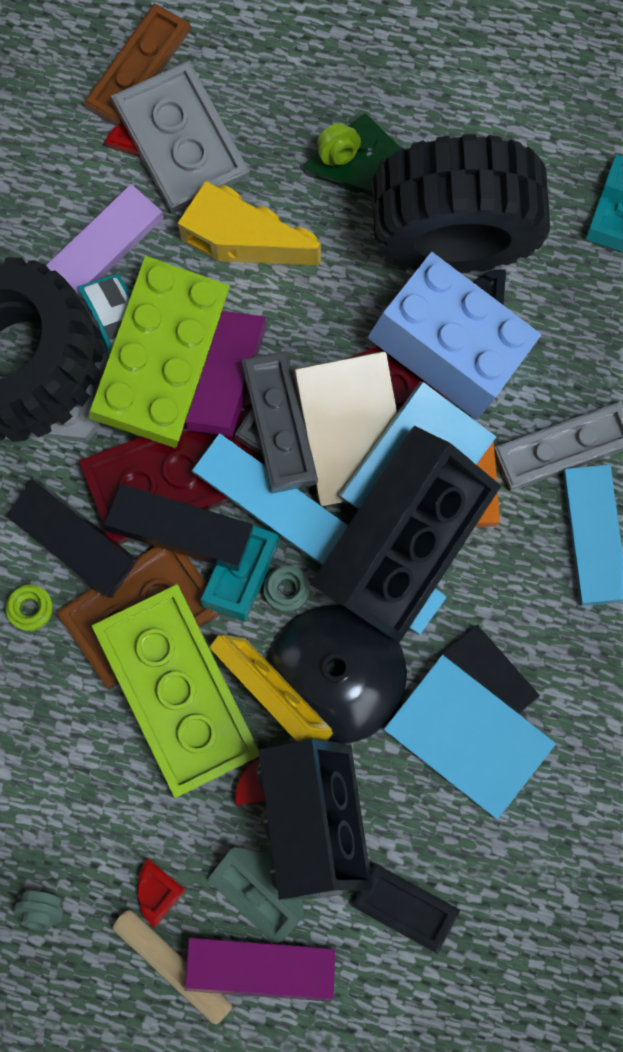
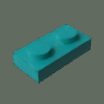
[201,526,280,622]

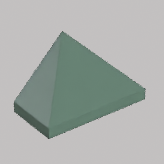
[207,847,305,945]

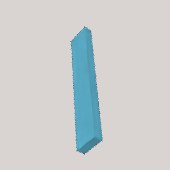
[192,433,447,636]

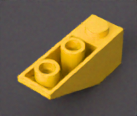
[178,181,321,265]

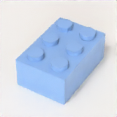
[367,252,542,420]

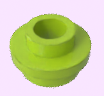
[317,123,361,166]
[6,585,53,631]

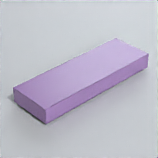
[46,184,164,294]

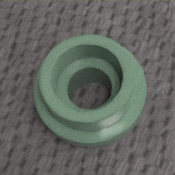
[264,565,310,612]
[14,891,63,931]

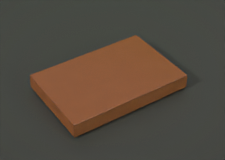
[56,546,221,690]

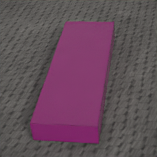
[186,311,267,437]
[184,938,336,1002]

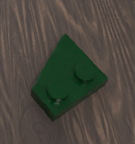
[303,113,401,198]

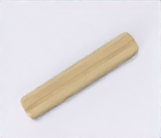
[113,910,232,1024]

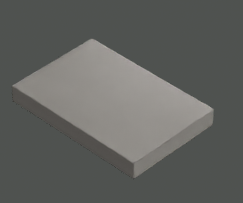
[111,61,250,213]

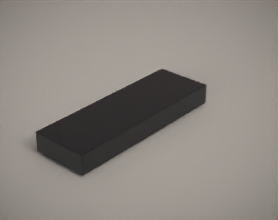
[7,479,138,598]
[105,484,254,572]

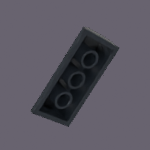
[310,425,501,643]

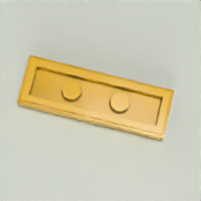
[209,635,333,742]

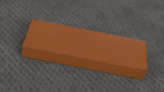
[83,3,191,127]

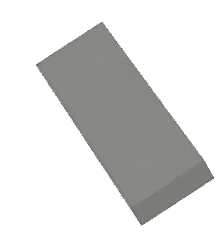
[494,401,623,492]

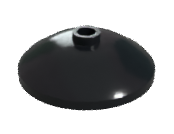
[268,605,407,744]

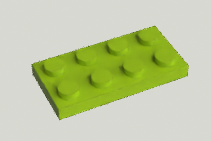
[88,256,230,448]
[92,584,259,798]

